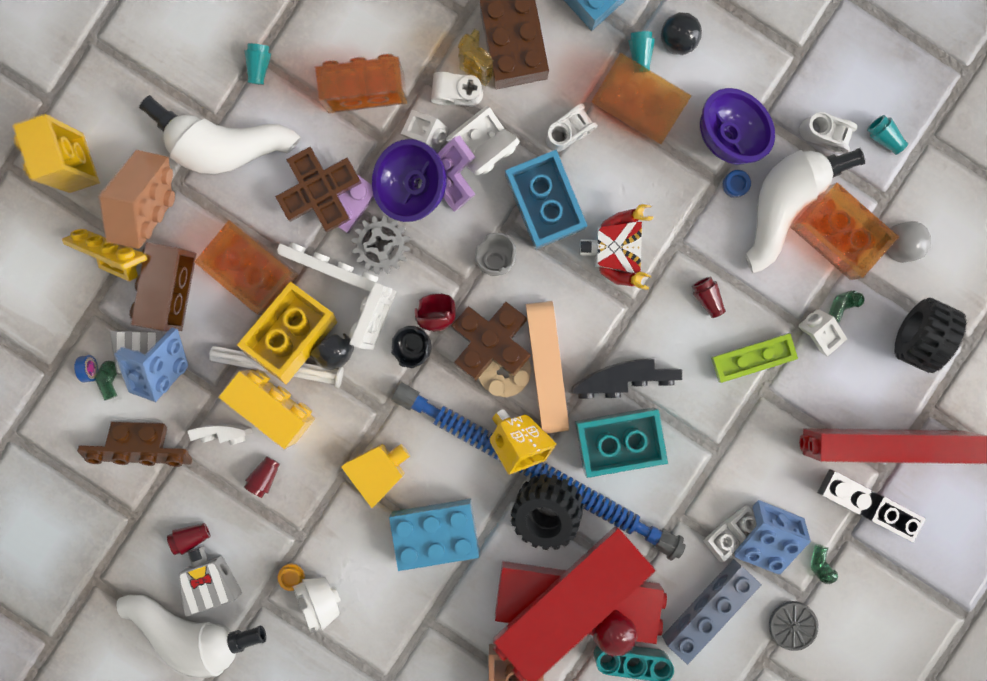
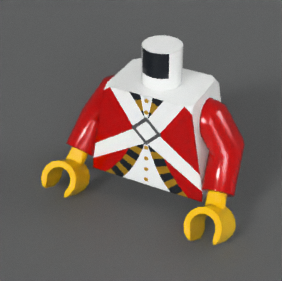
[579,204,653,290]

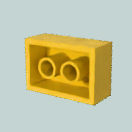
[13,114,100,193]
[237,281,338,385]
[218,369,316,449]

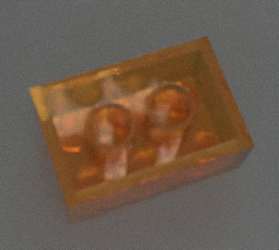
[591,52,691,144]
[315,54,408,113]
[790,182,899,280]
[194,220,299,315]

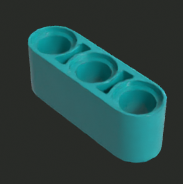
[593,645,674,681]

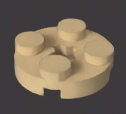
[479,359,531,397]

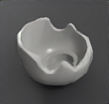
[885,221,931,263]
[475,232,516,276]

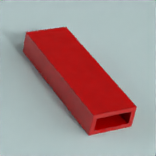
[799,428,987,464]
[493,527,656,681]
[495,561,667,644]

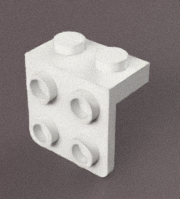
[445,105,520,175]

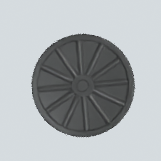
[769,601,819,651]

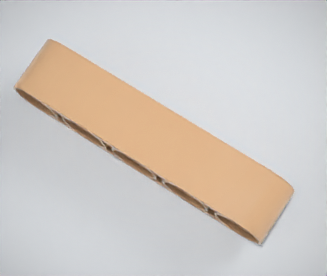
[526,301,569,434]

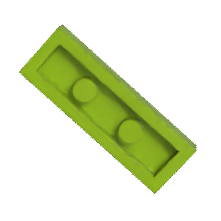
[711,333,798,383]

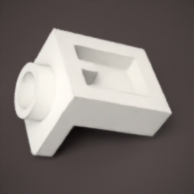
[401,110,449,152]
[799,309,847,356]

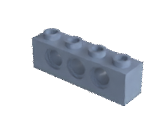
[662,559,762,665]

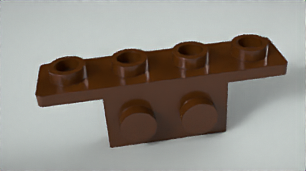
[77,422,192,467]

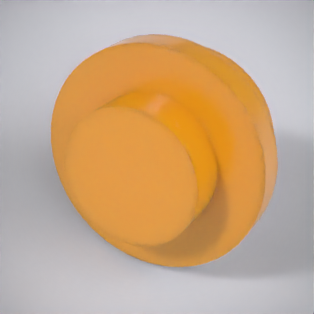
[277,563,305,591]

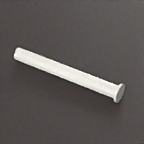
[209,346,343,388]

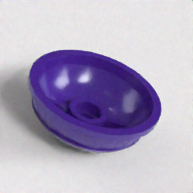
[700,88,775,164]
[372,139,447,222]

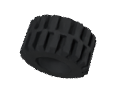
[894,297,967,373]
[511,474,584,550]

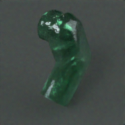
[828,290,865,323]
[95,361,118,401]
[811,544,838,584]

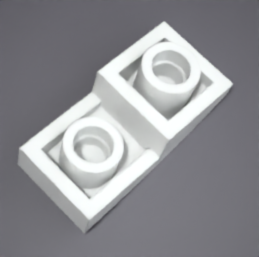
[188,424,253,446]
[703,506,757,562]

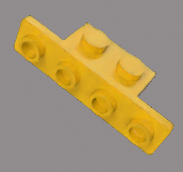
[62,229,147,281]

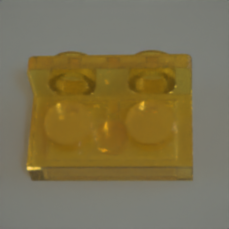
[458,29,493,86]

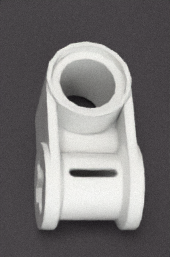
[431,72,483,106]
[545,103,598,151]
[799,112,858,154]

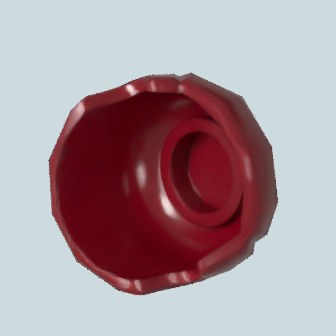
[415,293,456,332]
[592,610,637,656]

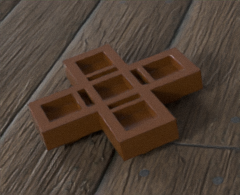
[275,147,362,233]
[451,302,531,381]

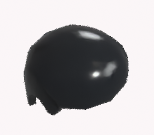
[661,12,702,55]
[391,326,432,368]
[311,333,354,370]

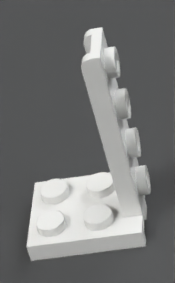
[277,242,397,350]

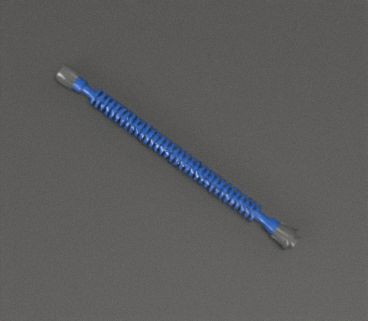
[391,382,686,561]

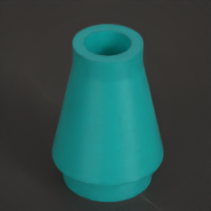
[628,31,655,73]
[244,43,272,85]
[867,115,908,155]

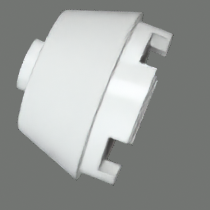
[293,578,340,633]

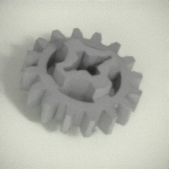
[351,216,411,274]

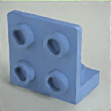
[115,327,188,402]
[734,500,811,574]

